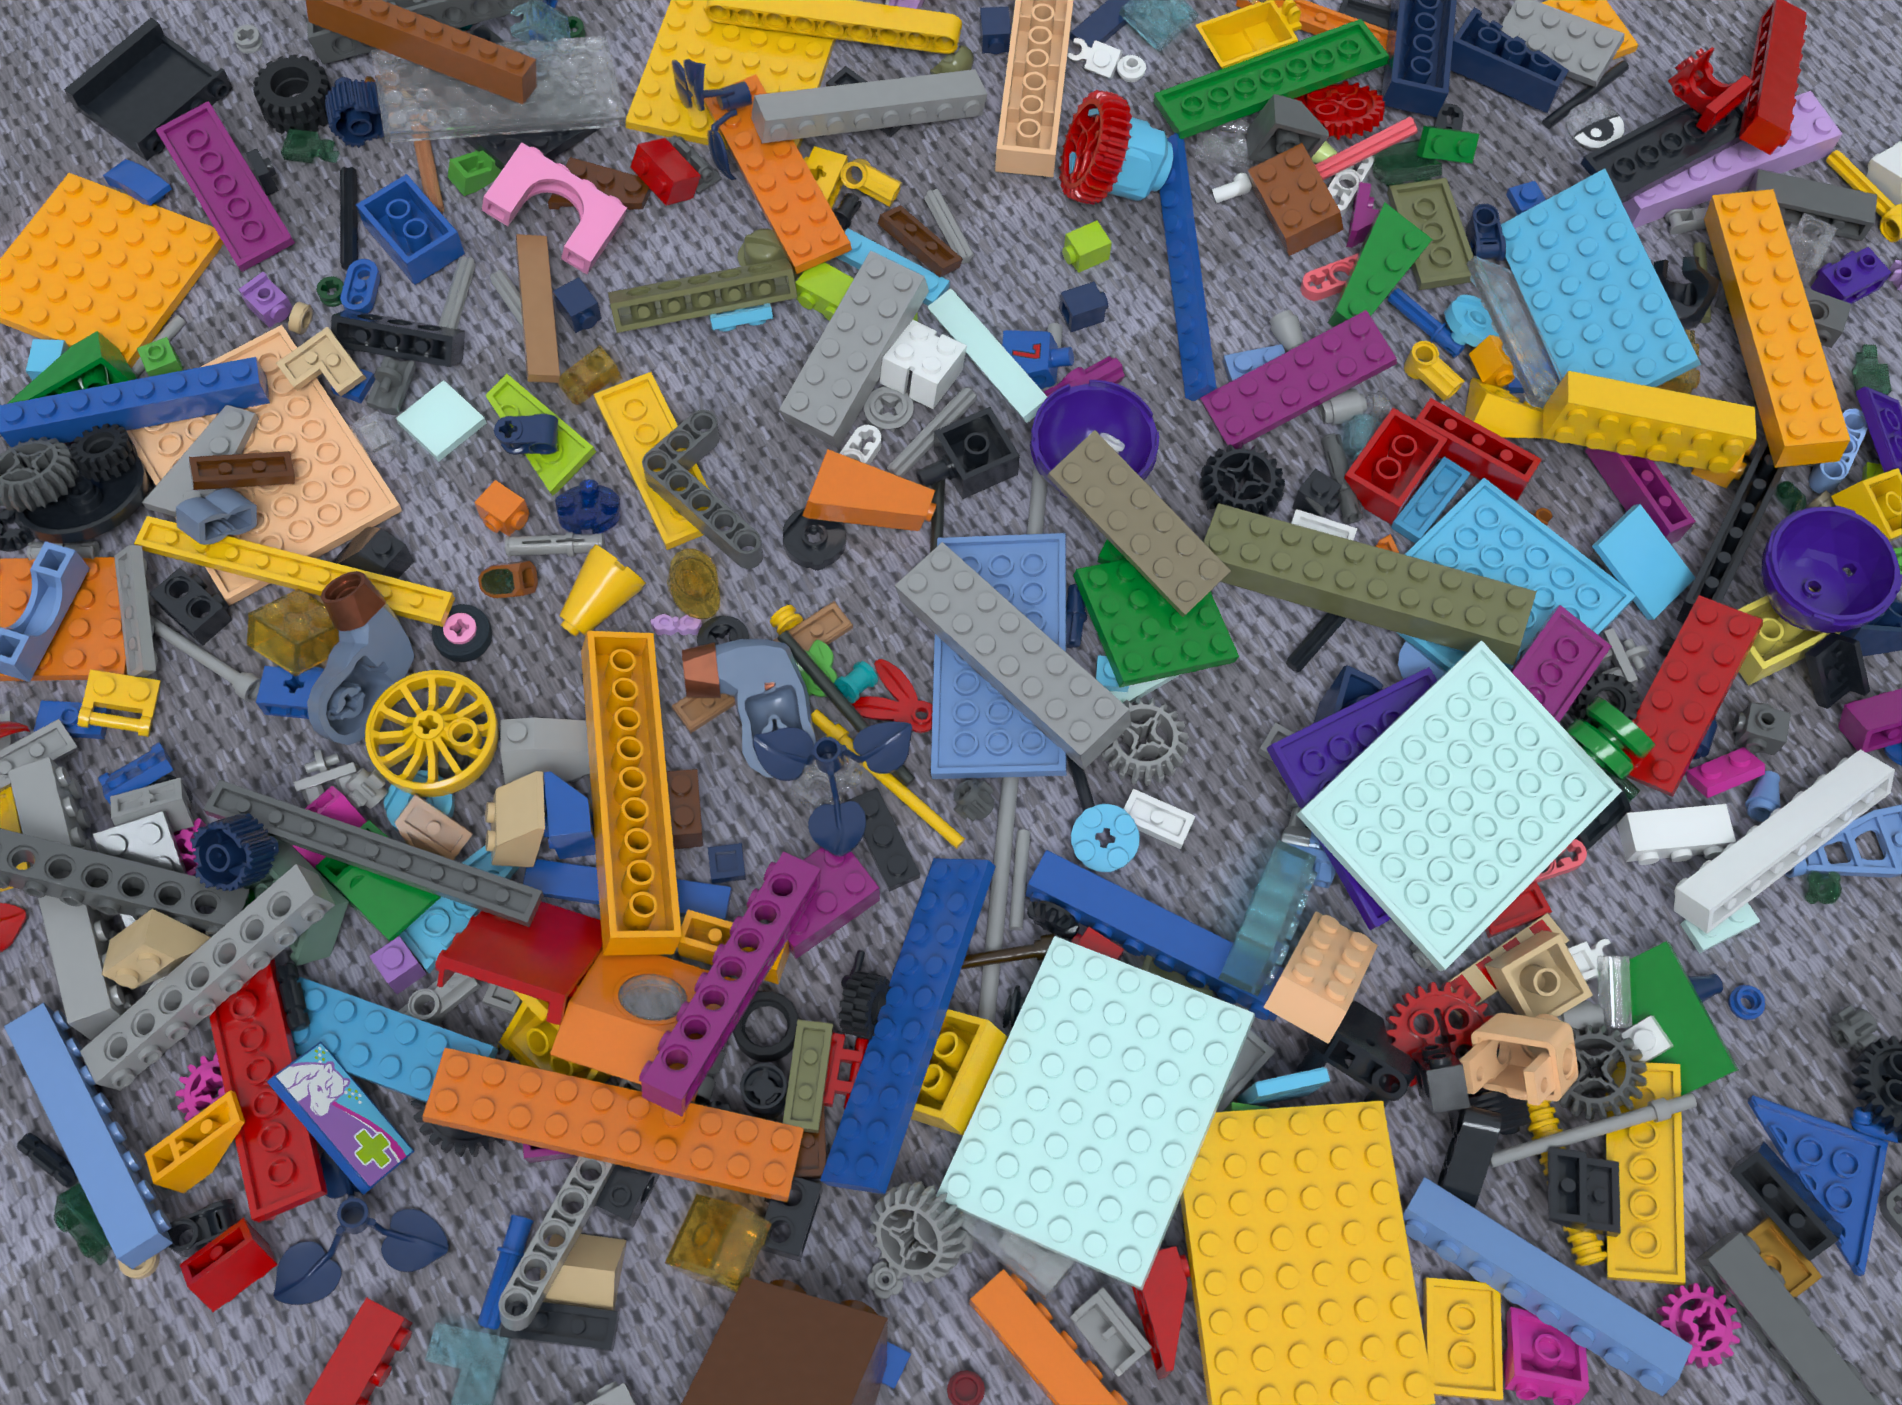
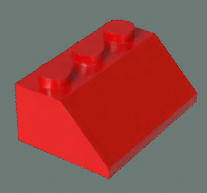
[1344,408,1448,525]

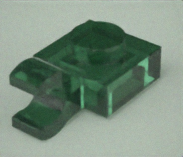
[280,129,340,163]
[1852,344,1892,396]

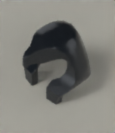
[1653,256,1719,331]

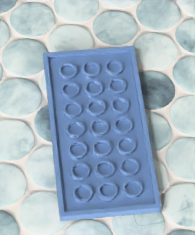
[931,533,1067,779]

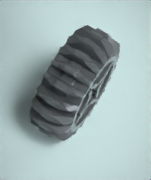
[0,437,79,513]
[1559,1024,1647,1122]

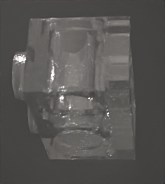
[1786,213,1838,287]
[790,744,865,813]

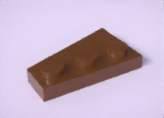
[548,157,652,209]

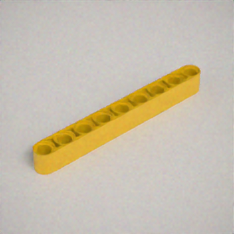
[705,0,962,54]

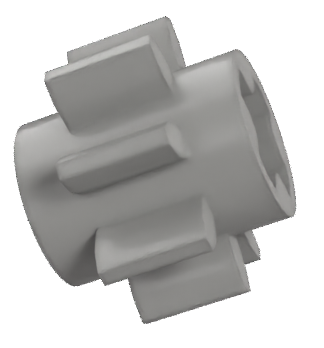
[345,767,388,809]

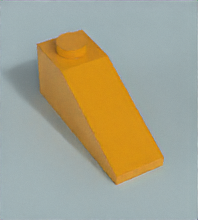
[144,1090,245,1194]

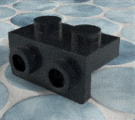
[1805,633,1870,709]

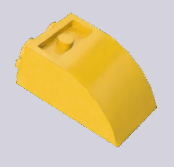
[1195,0,1302,69]

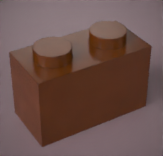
[666,769,703,849]

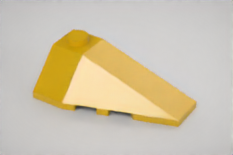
[1465,377,1544,438]

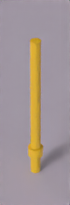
[811,709,965,849]

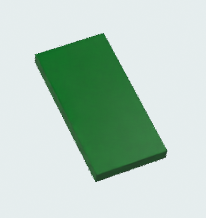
[1604,941,1739,1096]

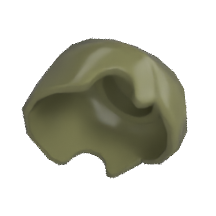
[930,45,974,74]

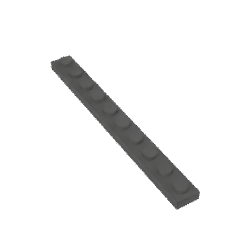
[203,780,544,927]

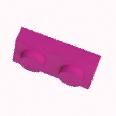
[1687,747,1765,798]

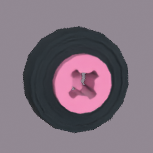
[431,604,492,663]

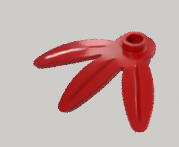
[852,659,933,764]

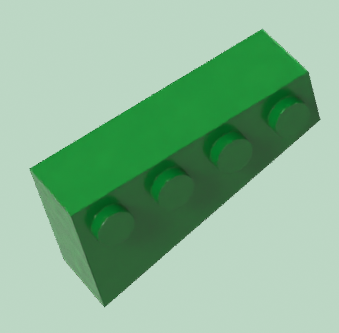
[1327,202,1433,327]

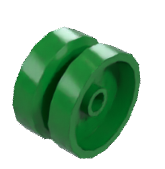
[1566,696,1655,781]

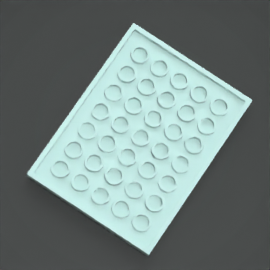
[1296,640,1622,972]
[936,936,1255,1290]

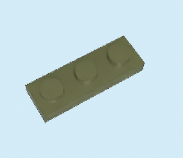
[783,1020,834,1133]

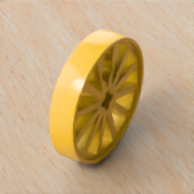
[365,670,499,797]

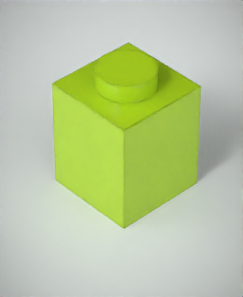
[1062,221,1112,273]

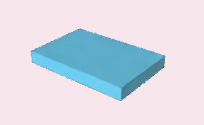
[1592,504,1695,620]
[1237,1067,1330,1106]

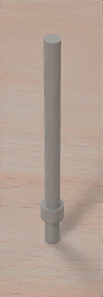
[1489,1093,1697,1168]

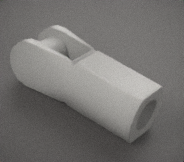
[1665,208,1708,235]

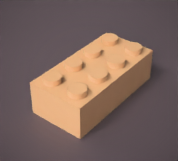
[1263,911,1378,1044]

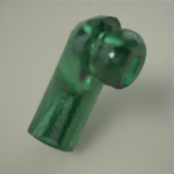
[1776,481,1806,516]

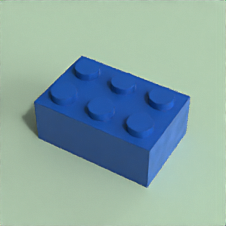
[356,174,465,285]

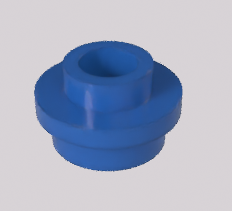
[1728,985,1765,1020]

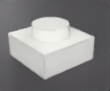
[1622,1016,1674,1063]

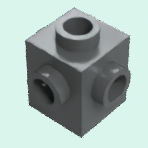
[1732,702,1791,755]

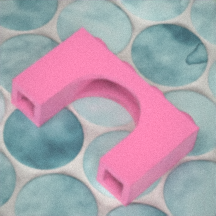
[482,143,627,274]

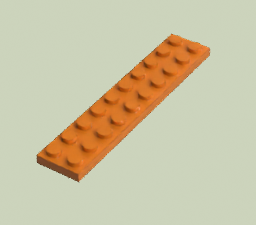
[422,1048,804,1202]

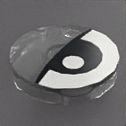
[1564,102,1624,152]

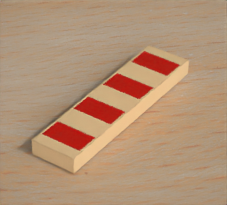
[1438,913,1570,1018]

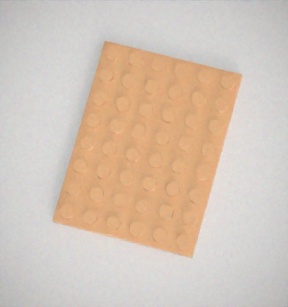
[127,325,402,606]

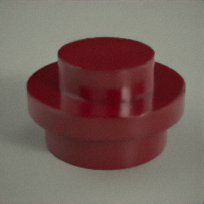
[947,1370,985,1405]

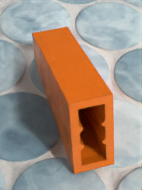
[802,449,937,531]

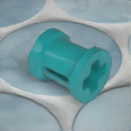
[834,661,878,704]

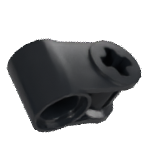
[167,1199,237,1258]

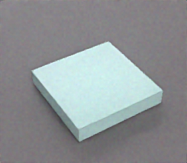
[396,380,486,462]

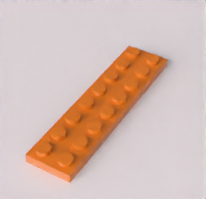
[704,74,852,274]

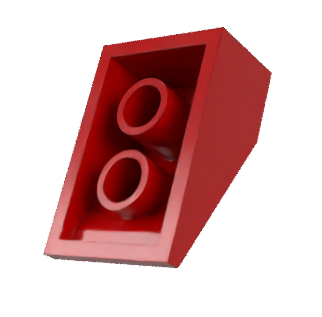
[1131,1246,1190,1380]

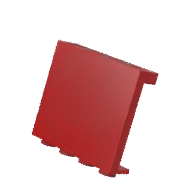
[435,901,603,1026]

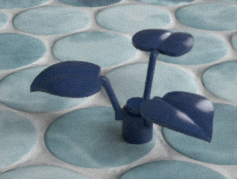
[671,59,752,180]
[753,721,912,857]
[273,1150,449,1305]

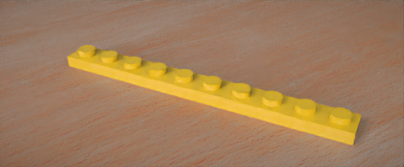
[134,516,455,627]

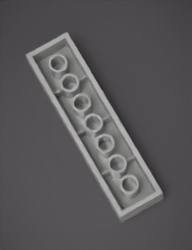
[895,542,1131,770]
[8,757,135,1041]

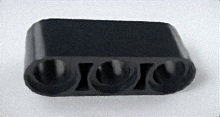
[1438,1105,1502,1208]

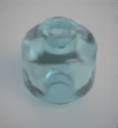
[1343,414,1382,461]

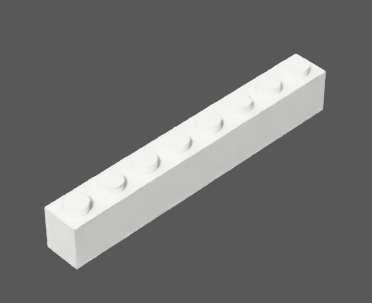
[1674,749,1895,933]

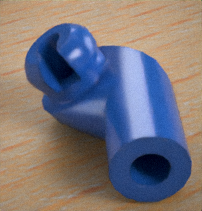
[1850,1107,1901,1144]

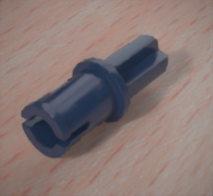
[1066,584,1088,649]

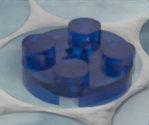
[555,479,621,535]

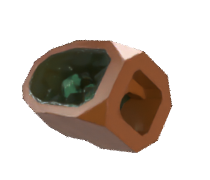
[478,561,538,598]

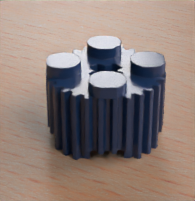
[325,77,390,148]
[190,813,279,891]

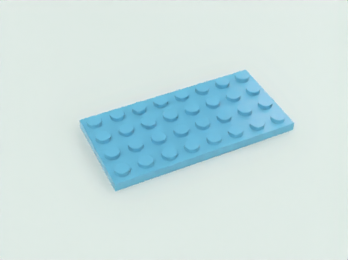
[1501,168,1701,387]

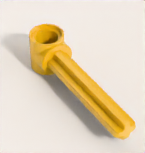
[1826,150,1902,243]

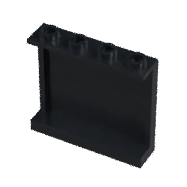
[64,18,232,161]

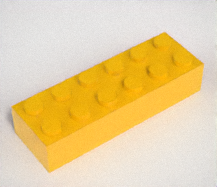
[1543,371,1756,474]

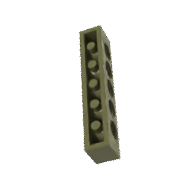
[608,258,798,333]

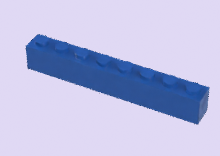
[0,357,270,447]
[1025,850,1284,1021]

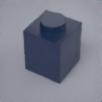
[979,6,1011,54]
[553,277,602,333]
[1059,281,1108,332]

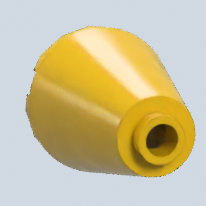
[559,544,646,637]

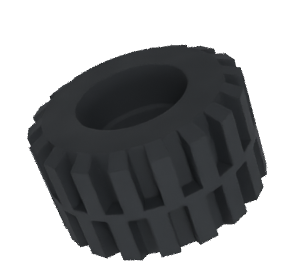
[253,55,332,137]

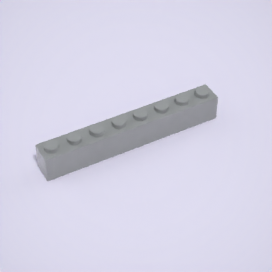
[751,69,987,143]

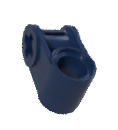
[1466,203,1506,263]
[494,414,558,455]

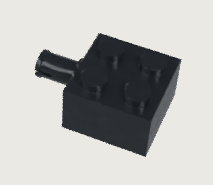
[915,407,1020,499]

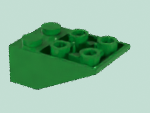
[315,820,441,942]

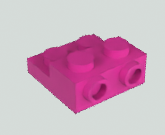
[1503,1307,1589,1405]

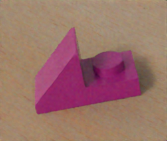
[1346,182,1379,248]

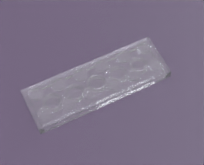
[1466,256,1563,408]

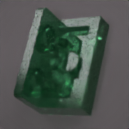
[1373,140,1442,187]
[53,1182,112,1265]

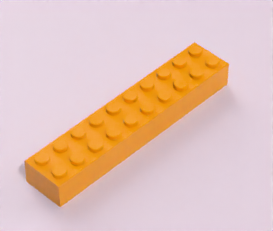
[1704,189,1850,468]
[581,631,682,955]

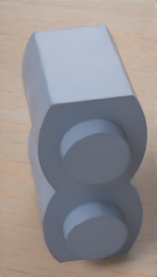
[176,488,257,545]

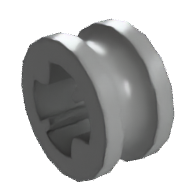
[233,25,263,54]

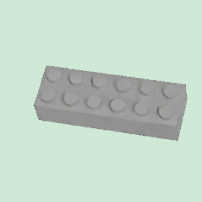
[779,250,929,448]

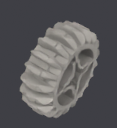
[1101,696,1189,786]
[868,1181,967,1283]

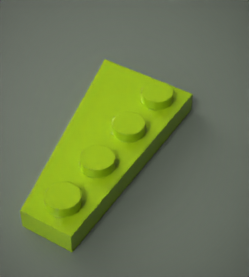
[485,374,597,496]

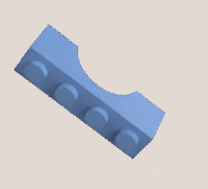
[0,541,90,682]

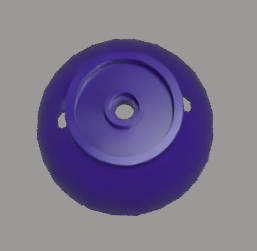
[1761,505,1902,633]

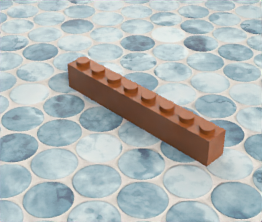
[306,0,537,104]

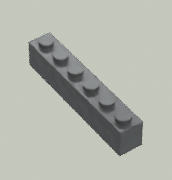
[1695,1232,1885,1405]

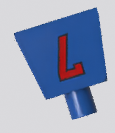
[1002,330,1074,389]

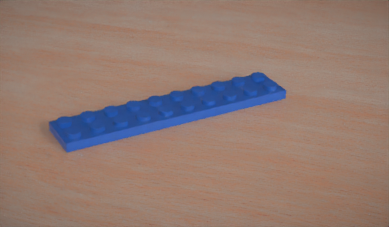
[820,858,996,1194]

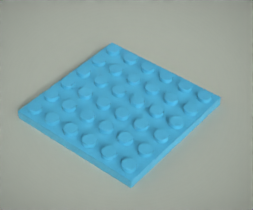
[1396,478,1636,671]

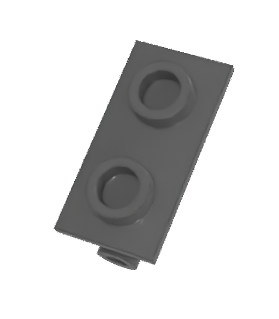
[669,135,722,194]

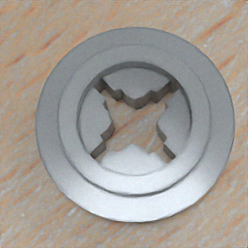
[864,386,914,432]

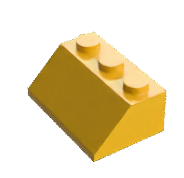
[499,1002,612,1083]

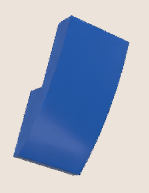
[103,159,172,206]

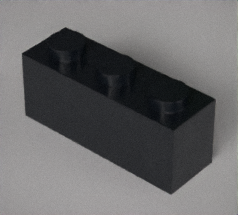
[1730,1141,1843,1261]

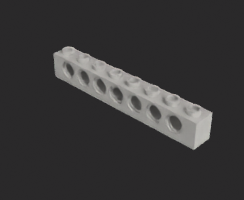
[80,864,336,1091]

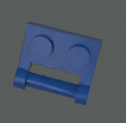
[98,742,174,806]

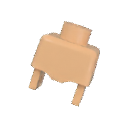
[1459,1013,1579,1106]

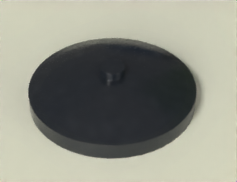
[15,457,149,544]

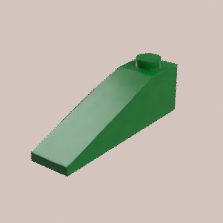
[7,331,137,404]

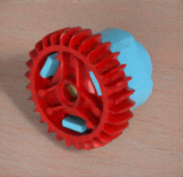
[1059,90,1173,205]

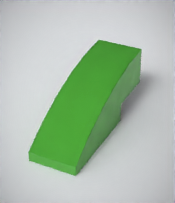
[448,149,502,196]

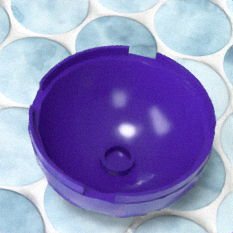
[1030,380,1159,498]

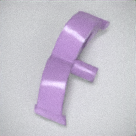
[650,614,702,636]

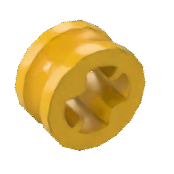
[770,605,803,635]

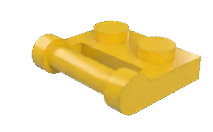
[77,669,161,737]

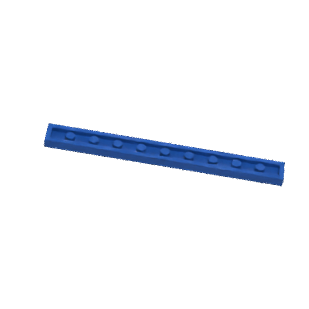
[1159,133,1217,401]

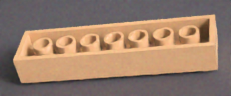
[995,0,1074,177]

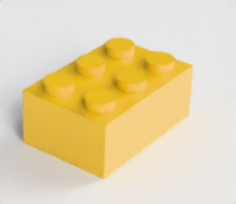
[911,1009,1008,1136]

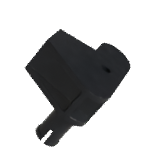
[1296,1001,1418,1109]

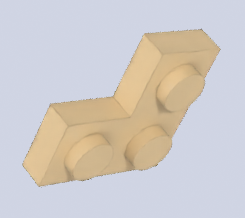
[276,327,366,396]

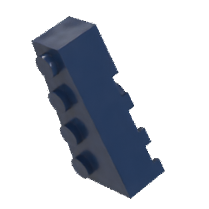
[1451,7,1569,113]

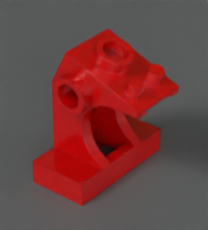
[1667,47,1754,133]

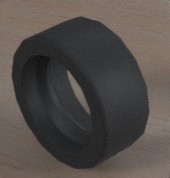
[733,991,799,1062]

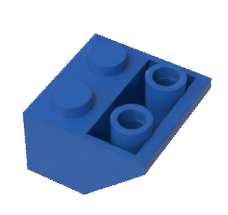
[543,771,596,859]

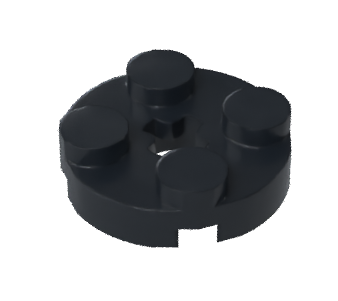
[783,508,847,571]

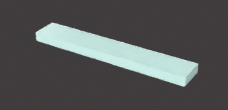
[927,288,1048,423]

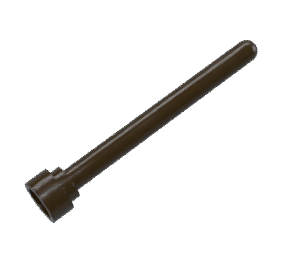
[892,933,1056,973]

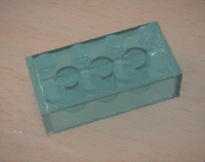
[1218,840,1318,997]

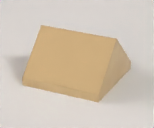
[540,1234,627,1311]

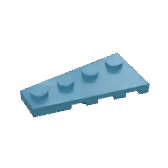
[399,846,519,974]

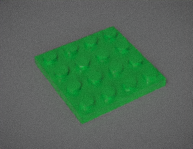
[1073,559,1239,688]

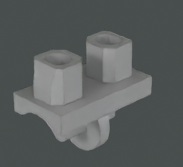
[1601,628,1650,692]
[293,748,360,805]

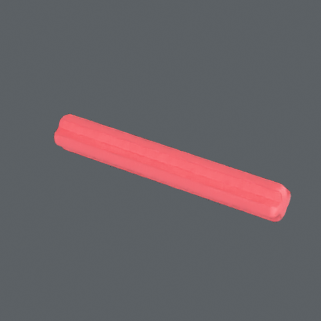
[1315,117,1418,180]

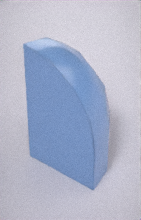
[1398,641,1447,680]

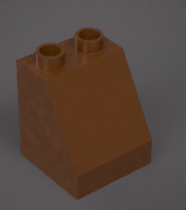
[681,1277,888,1405]

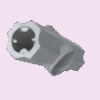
[397,972,481,1025]

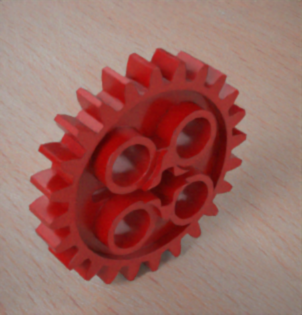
[1294,81,1385,140]
[1386,982,1500,1087]

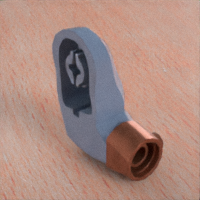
[307,571,414,745]
[682,639,816,778]

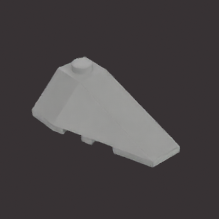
[500,717,590,785]

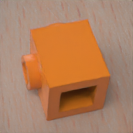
[474,480,530,536]

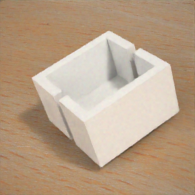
[879,320,967,409]

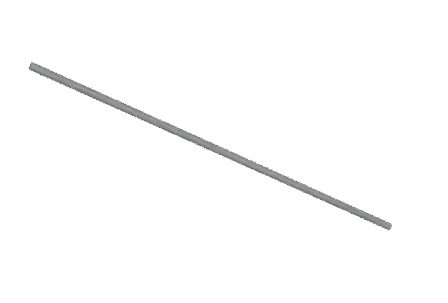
[958,323,1063,1254]

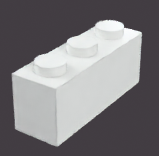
[1617,804,1736,865]

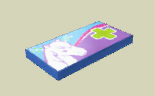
[267,1041,414,1195]

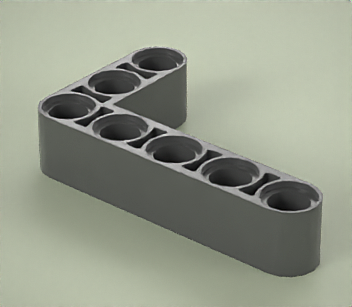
[642,410,763,569]

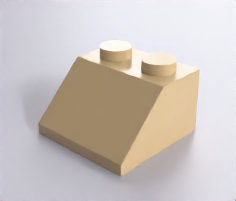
[485,771,545,867]
[101,909,211,989]
[1485,930,1593,1017]

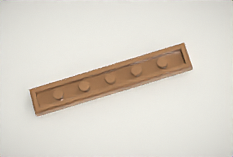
[515,234,560,383]
[672,601,853,734]

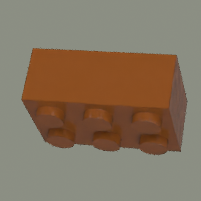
[1248,143,1343,256]

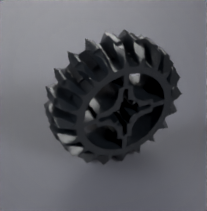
[1199,443,1285,517]

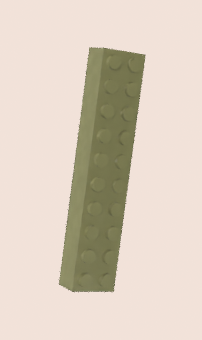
[1204,503,1537,666]

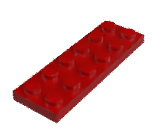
[1622,595,1763,797]

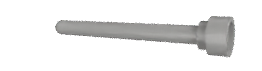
[150,615,261,702]

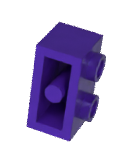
[1810,246,1892,304]

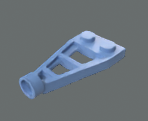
[1785,804,1902,878]

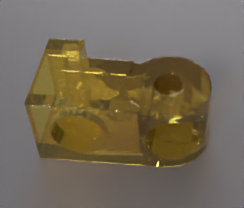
[558,345,623,405]

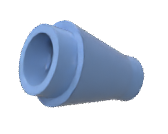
[1745,771,1781,822]

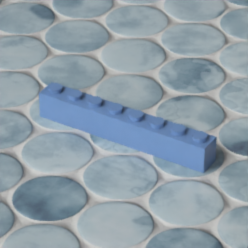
[4,1002,173,1269]
[1403,1177,1693,1397]

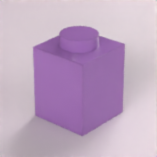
[369,936,426,994]

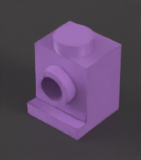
[238,272,293,328]

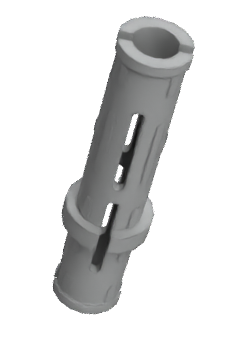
[505,531,605,557]

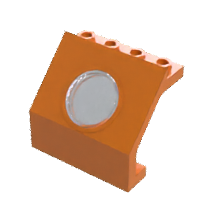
[550,949,737,1102]

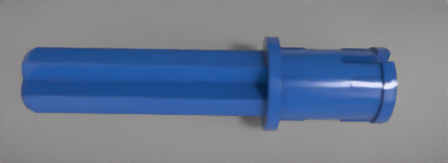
[1388,288,1467,359]
[478,1215,534,1330]

